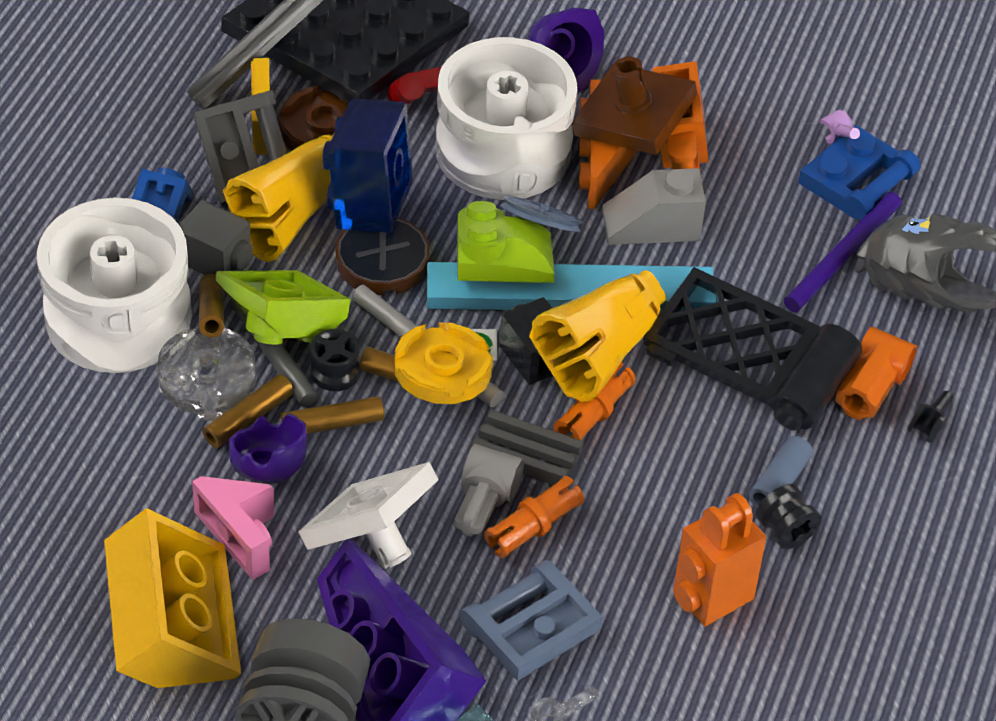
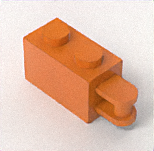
[652,61,709,170]
[673,493,767,627]

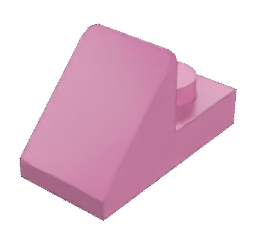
[192,476,275,580]

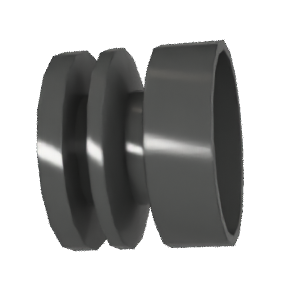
[235,619,370,721]

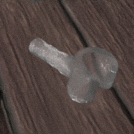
[530,686,599,721]

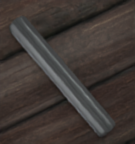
[187,0,323,109]

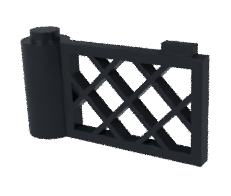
[643,267,863,430]

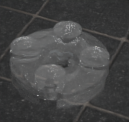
[157,328,257,421]

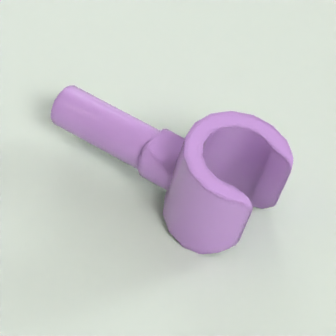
[819,110,860,144]

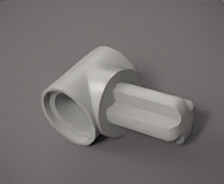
[454,444,525,537]

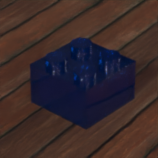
[323,99,413,233]

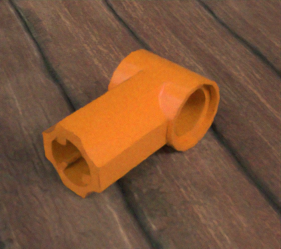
[835,326,917,421]

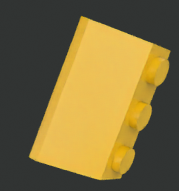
[104,508,241,688]

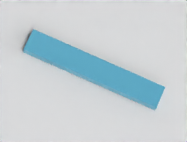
[427,262,716,313]

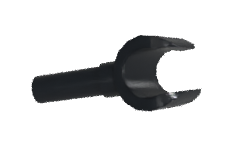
[907,391,953,443]

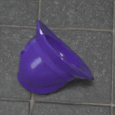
[527,7,604,92]

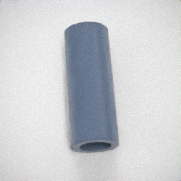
[749,436,813,508]

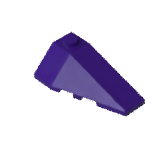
[317,539,487,721]

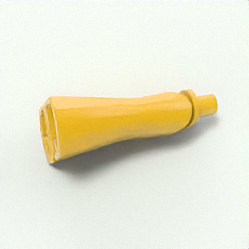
[223,130,356,263]
[529,270,666,402]

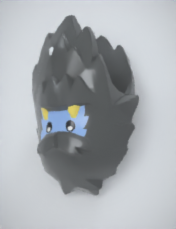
[855,213,996,313]

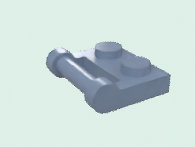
[459,560,603,681]

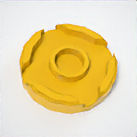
[394,322,493,404]

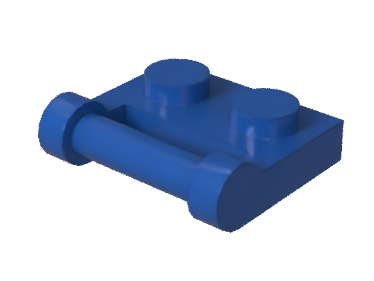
[798,125,921,220]

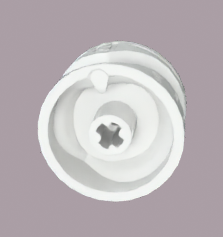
[436,37,577,200]
[37,198,192,373]

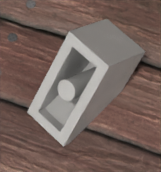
[602,168,706,245]

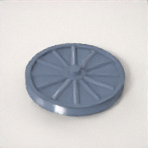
[500,195,584,232]

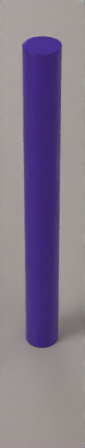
[784,192,902,312]

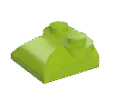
[457,201,555,283]
[215,270,351,345]

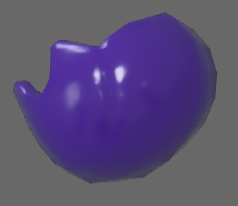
[229,414,307,483]

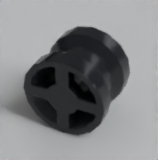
[310,329,359,391]
[756,484,822,549]

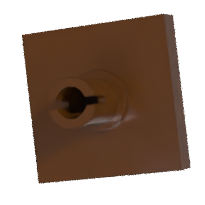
[572,56,697,155]

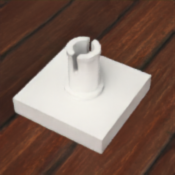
[298,462,438,569]

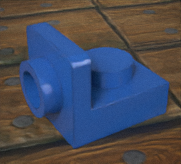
[132,167,194,223]

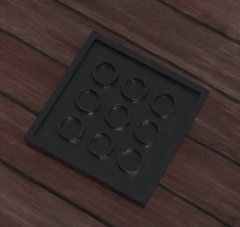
[221,0,470,108]

